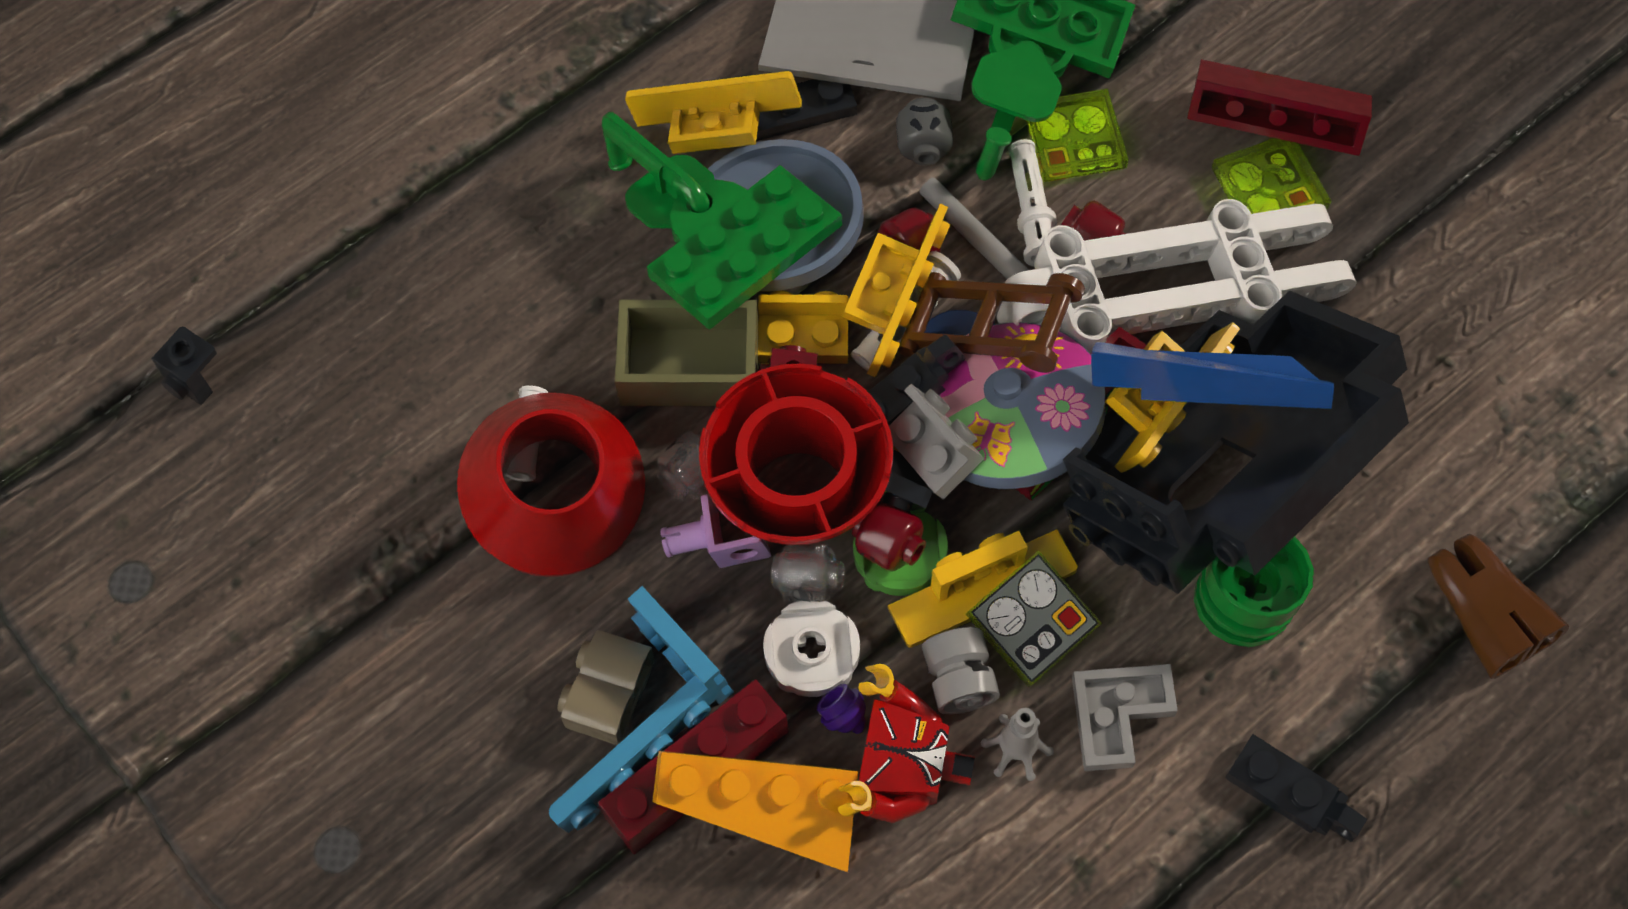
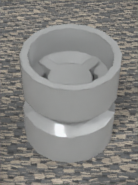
[922,627,1000,715]

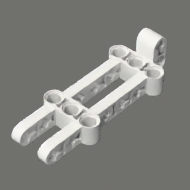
[996,199,1357,353]

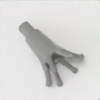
[980,708,1054,781]

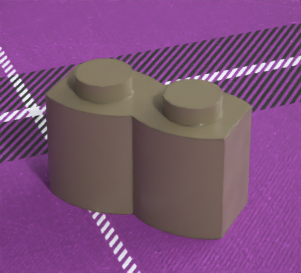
[557,630,655,745]

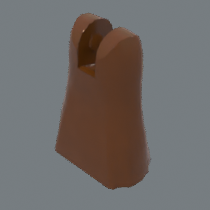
[1427,534,1569,679]

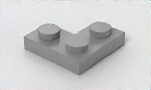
[1072,664,1178,771]

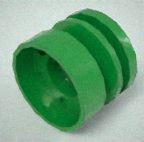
[1194,536,1314,648]

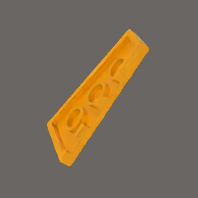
[653,751,858,872]

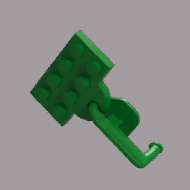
[950,0,1136,181]
[602,111,842,330]

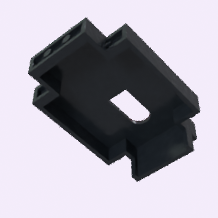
[1063,290,1409,594]

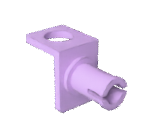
[661,494,771,568]

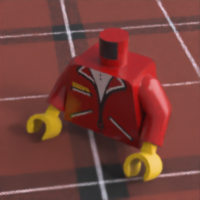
[838,664,975,823]

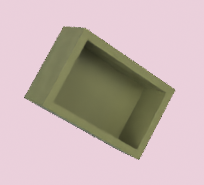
[615,300,758,406]

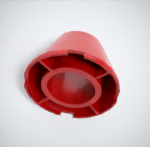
[699,363,893,545]
[457,393,645,577]

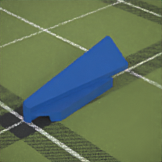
[1091,342,1334,409]

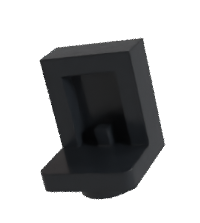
[151,326,217,405]
[882,450,933,512]

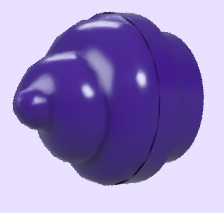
[817,683,866,734]

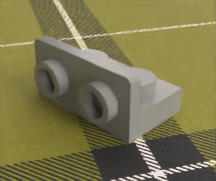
[889,384,984,499]

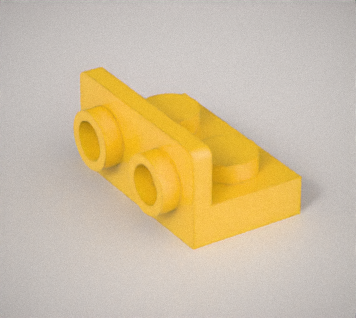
[758,291,848,364]

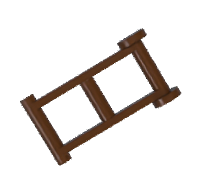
[898,272,1085,373]

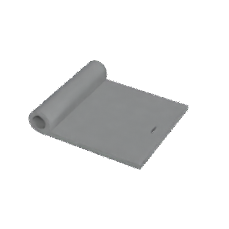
[758,0,975,101]

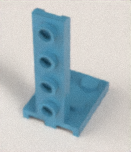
[549,586,734,833]

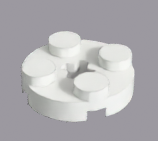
[763,599,860,697]

